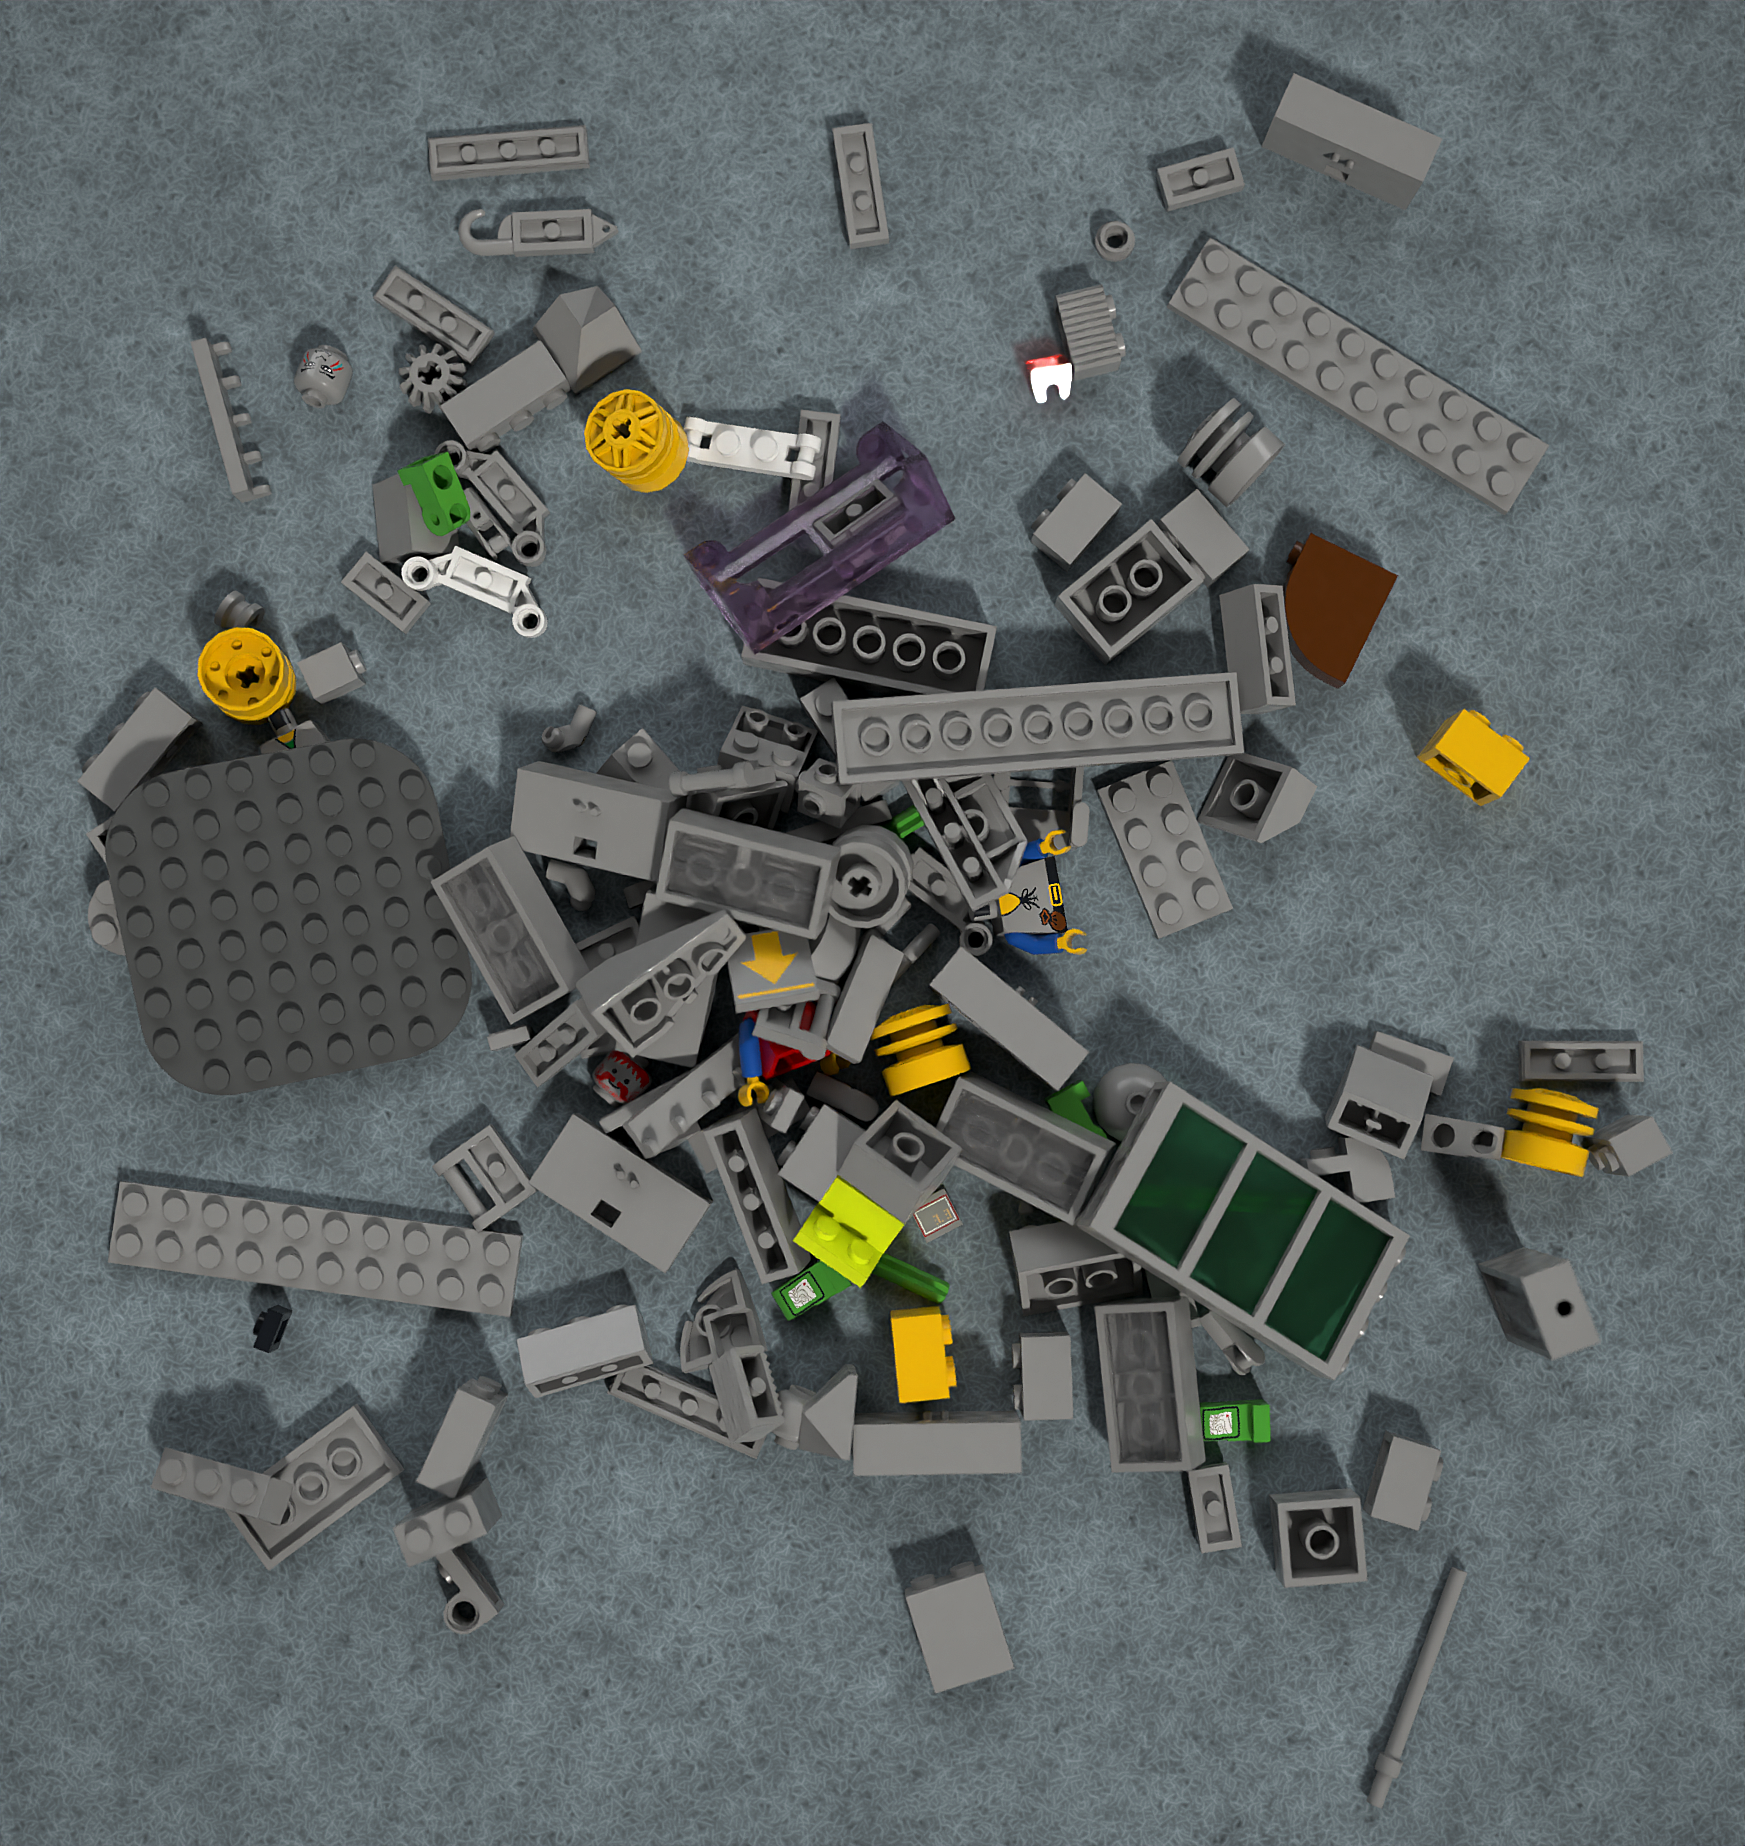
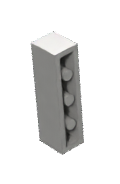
[703,1107,813,1284]

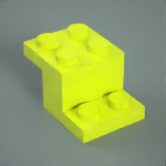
[793,1175,906,1288]

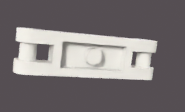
[684,417,822,480]

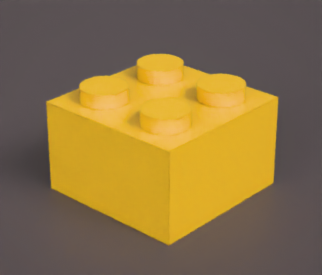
[1417,709,1530,806]
[891,1306,957,1403]

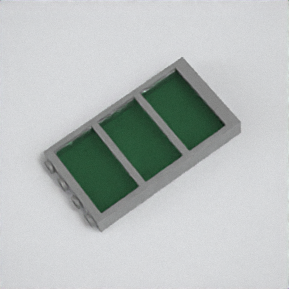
[1076,1081,1410,1380]

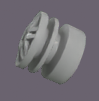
[1177,398,1285,507]

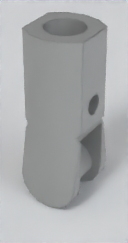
[464,487,513,560]
[806,1070,879,1121]
[1199,1309,1265,1375]

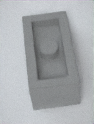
[436,1546,505,1634]

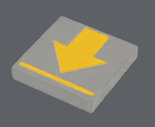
[727,929,819,1013]

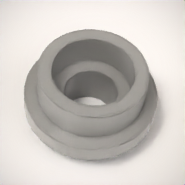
[1095,221,1135,262]

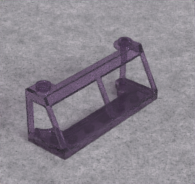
[683,421,956,655]

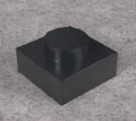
[253,1305,293,1353]

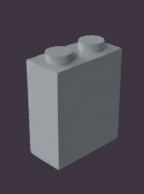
[416,1376,508,1499]
[393,1478,502,1567]
[905,1561,1014,1694]

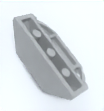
[902,774,1028,912]

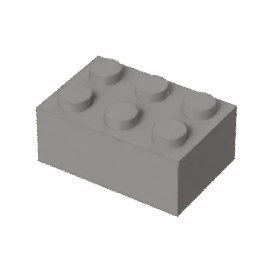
[1054,519,1203,666]

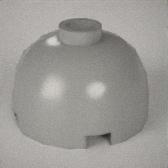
[1093,1063,1167,1142]

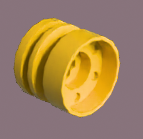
[584,389,689,493]
[197,627,296,725]
[870,1003,971,1097]
[1501,1088,1599,1177]

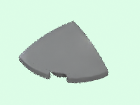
[680,1269,768,1373]

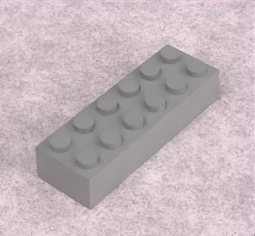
[741,578,997,697]

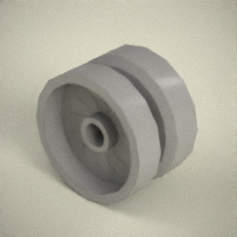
[828,825,914,928]

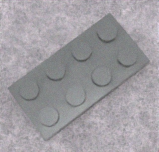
[1096,760,1233,939]
[225,1404,405,1571]

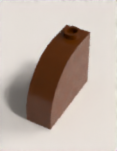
[1283,533,1398,689]

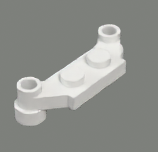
[402,546,547,638]

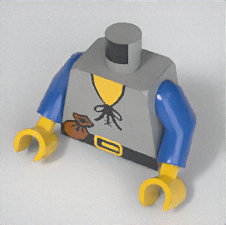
[967,829,1087,955]

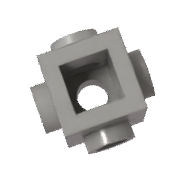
[795,758,861,828]

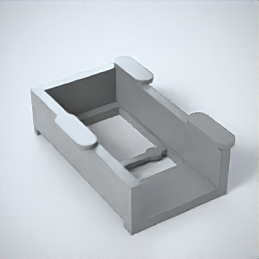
[994,767,1090,850]

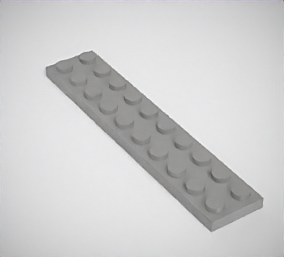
[1167,238,1549,515]
[831,672,1244,786]
[108,1181,523,1317]

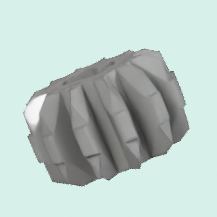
[399,343,468,413]

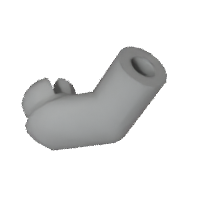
[546,859,596,911]

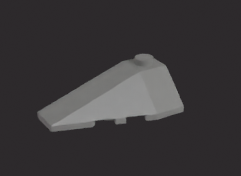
[575,909,747,1057]

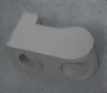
[1421,1114,1505,1161]

